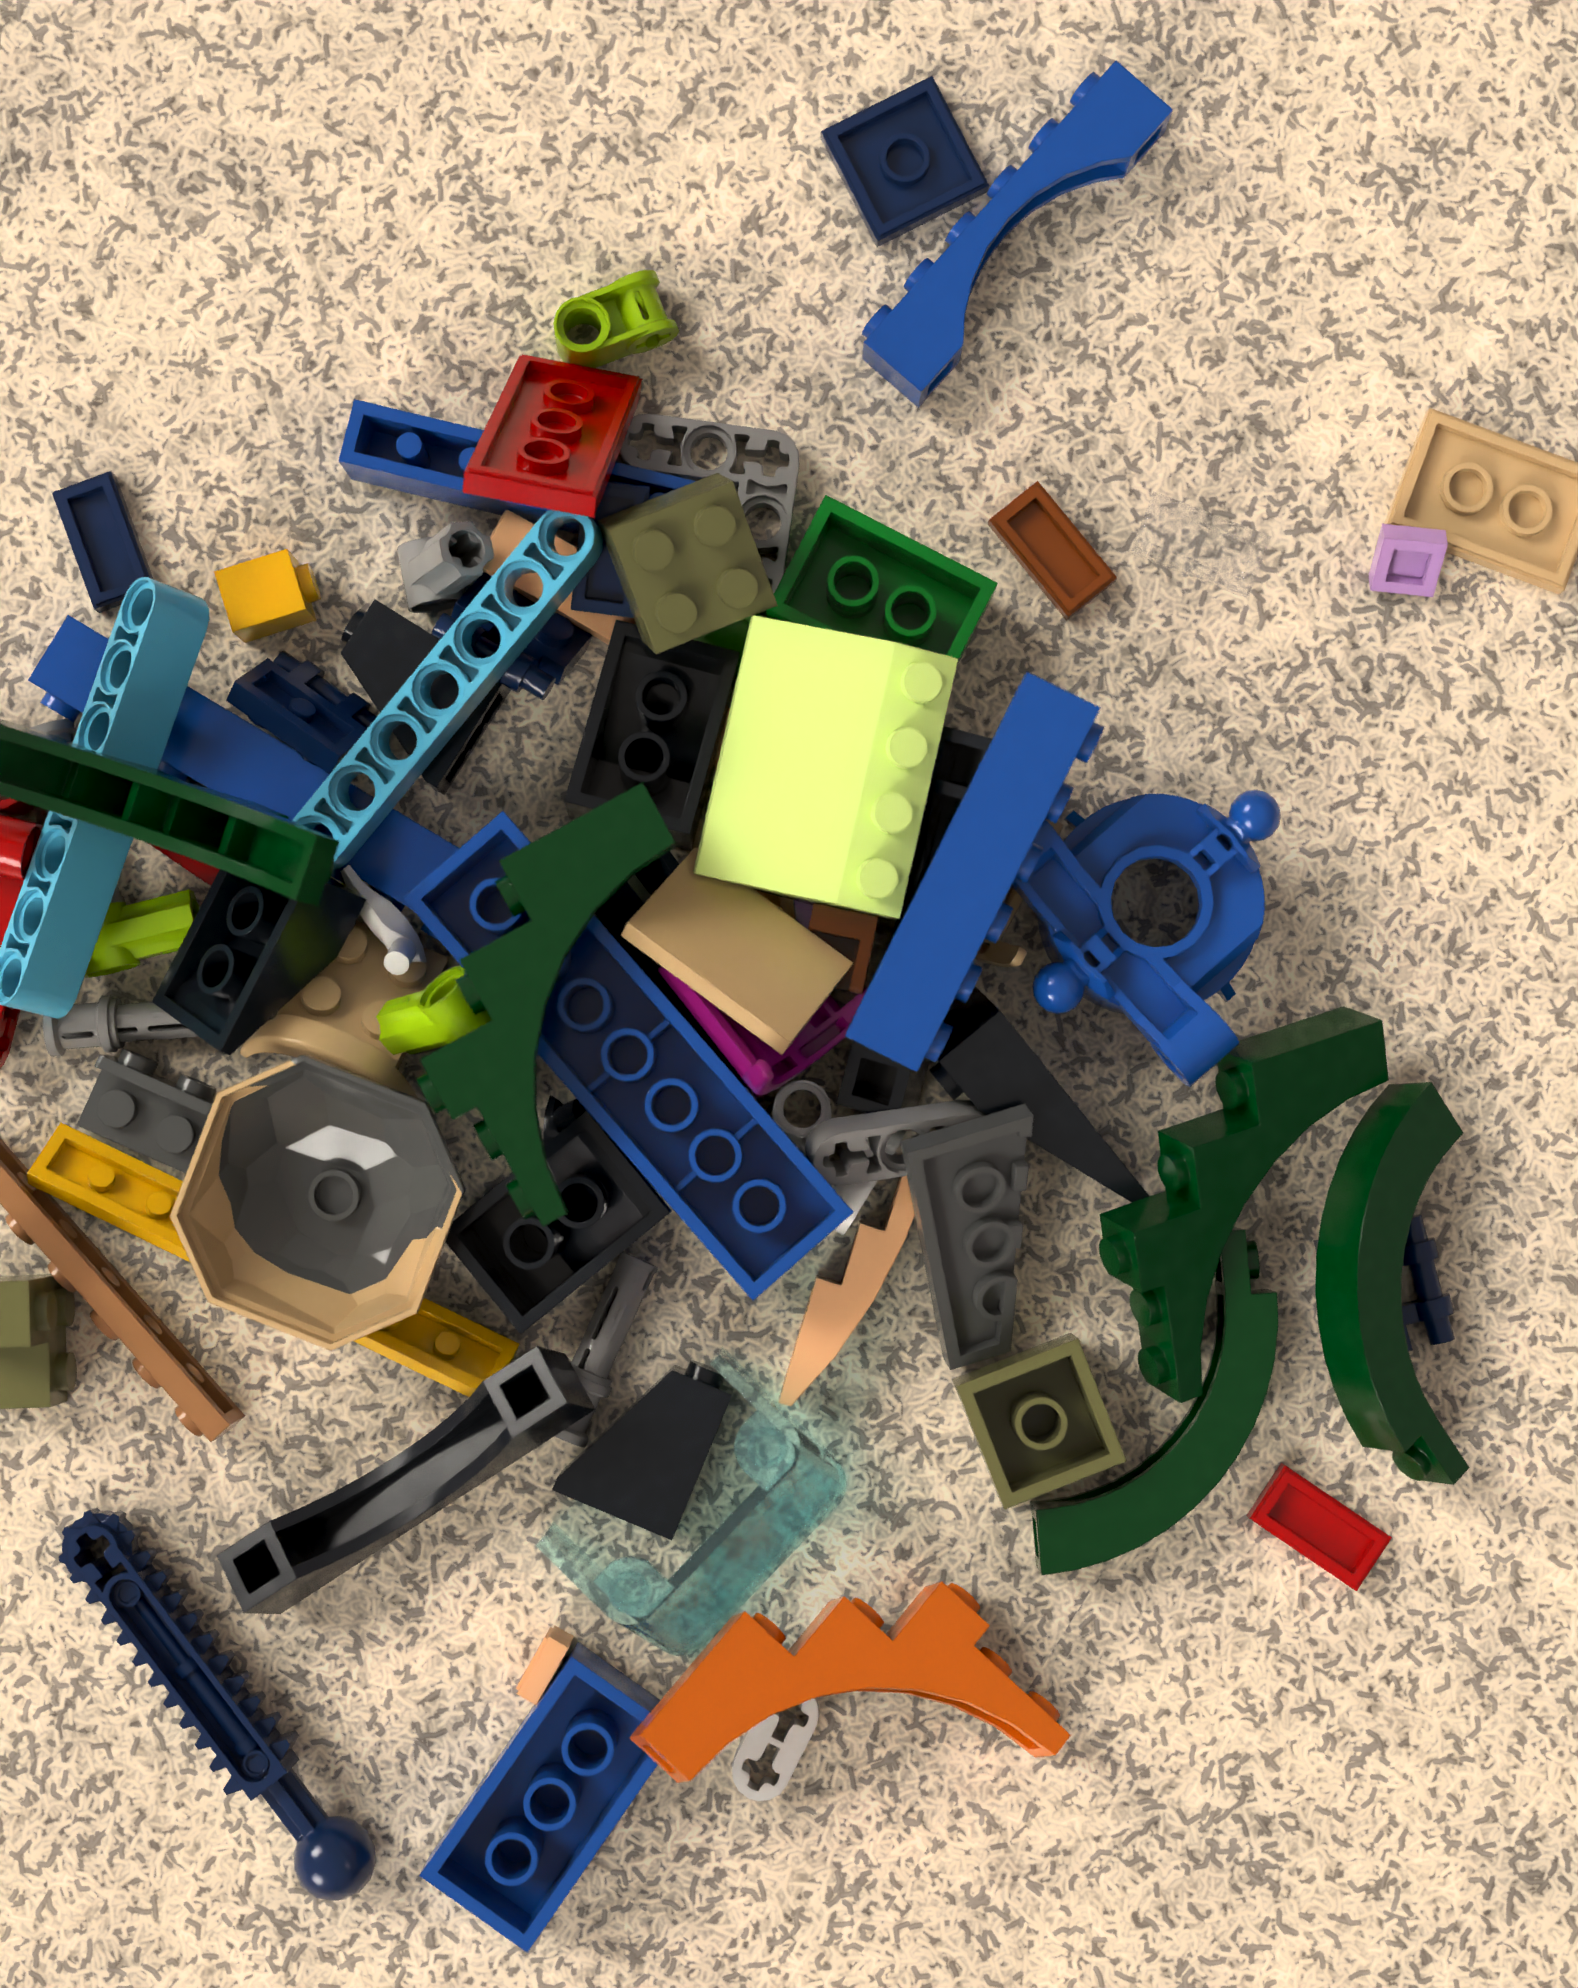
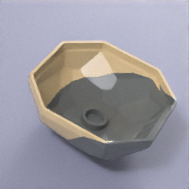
[170,1054,466,1351]

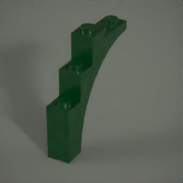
[0,719,339,906]
[416,783,676,1227]
[1099,1006,1389,1403]

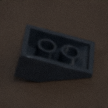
[564,620,740,851]
[152,869,367,1055]
[446,1111,672,1334]

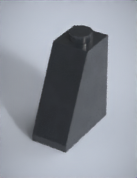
[341,599,511,795]
[552,1360,734,1540]

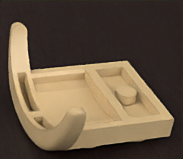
[240,920,449,1098]

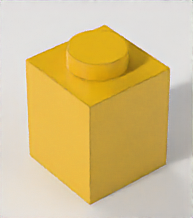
[214,549,321,643]

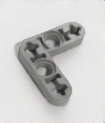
[619,414,799,615]
[805,1100,986,1186]

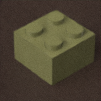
[597,473,777,654]
[952,1333,1127,1510]

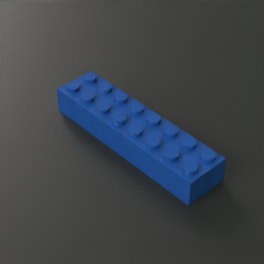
[403,811,854,1301]

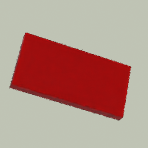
[463,354,642,518]

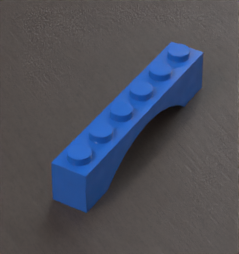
[862,61,1173,408]

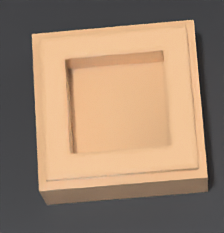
[516,1626,574,1705]

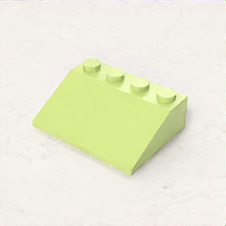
[693,616,958,919]

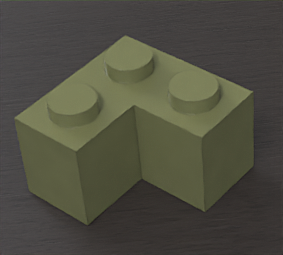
[0,1274,77,1409]

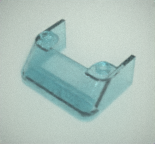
[535,1347,847,1656]

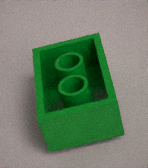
[766,495,998,666]

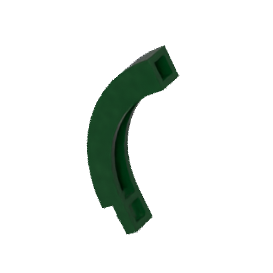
[1315,1082,1469,1485]
[1030,1227,1278,1576]

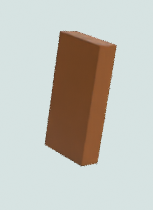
[988,481,1117,621]

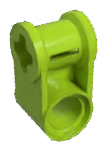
[553,270,679,368]

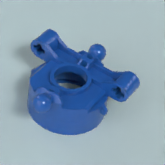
[1011,790,1281,1087]

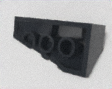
[929,986,1149,1202]

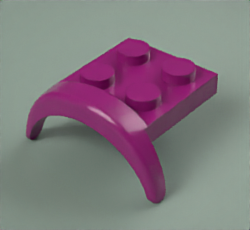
[658,966,868,1095]

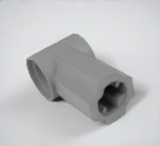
[397,521,494,613]

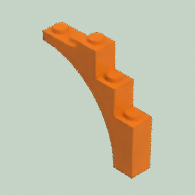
[629,1581,1071,1783]

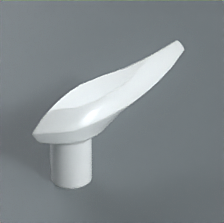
[340,865,427,975]

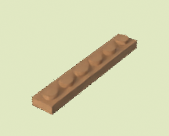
[0,1138,245,1442]

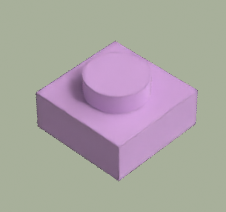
[1369,524,1448,597]

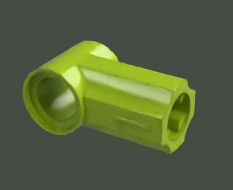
[84,889,200,978]
[376,966,492,1055]

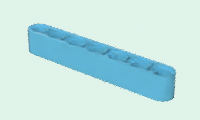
[292,510,603,870]
[0,577,209,1019]

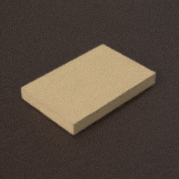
[1384,408,1578,594]
[620,847,853,1055]

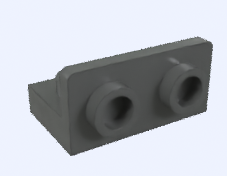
[77,1048,217,1173]

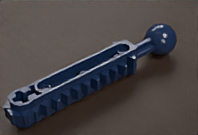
[58,1507,376,1901]

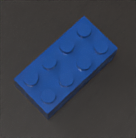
[419,1642,660,1953]

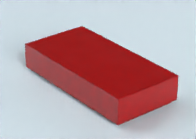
[1246,1463,1392,1591]

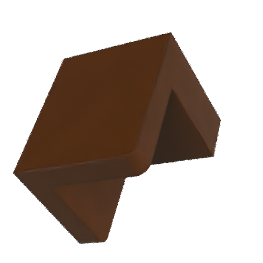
[808,903,879,994]

